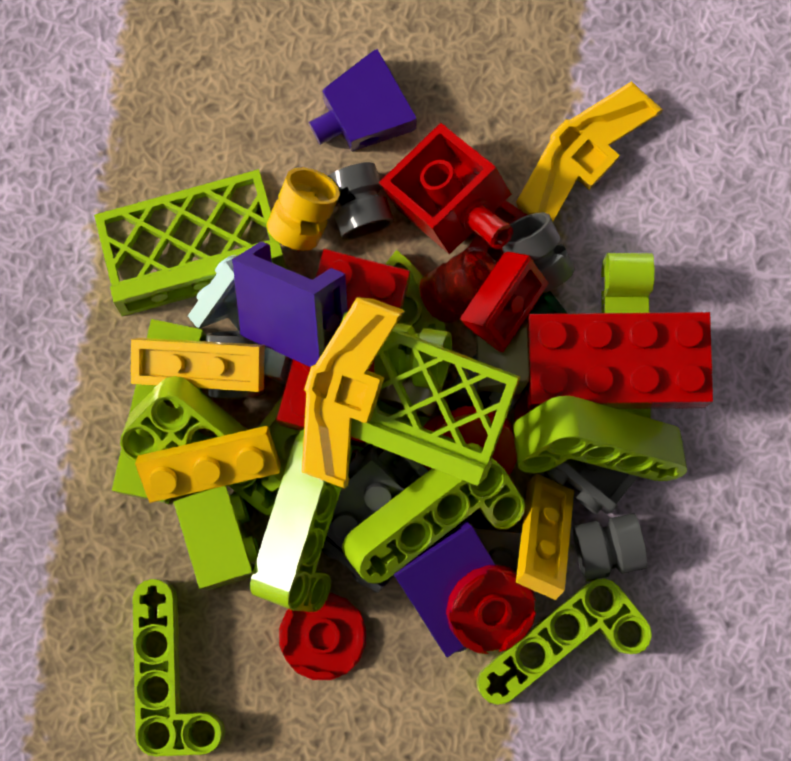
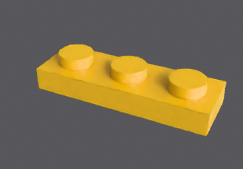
[131,338,265,392]
[135,425,281,503]
[516,473,574,600]

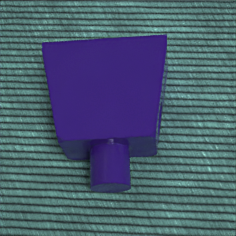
[308,49,417,152]

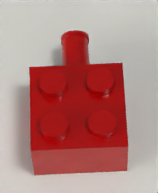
[379,123,513,255]

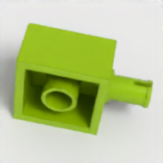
[173,486,260,591]

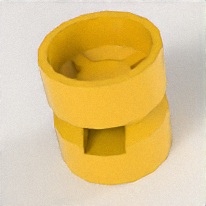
[266,167,340,251]

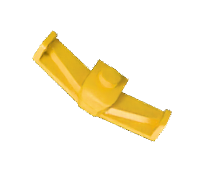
[516,81,663,222]
[302,297,405,489]

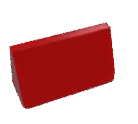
[461,251,549,352]

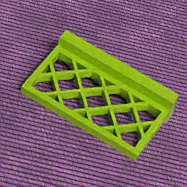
[94,169,287,317]
[342,312,520,486]

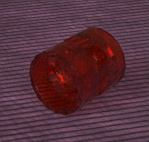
[419,246,497,323]

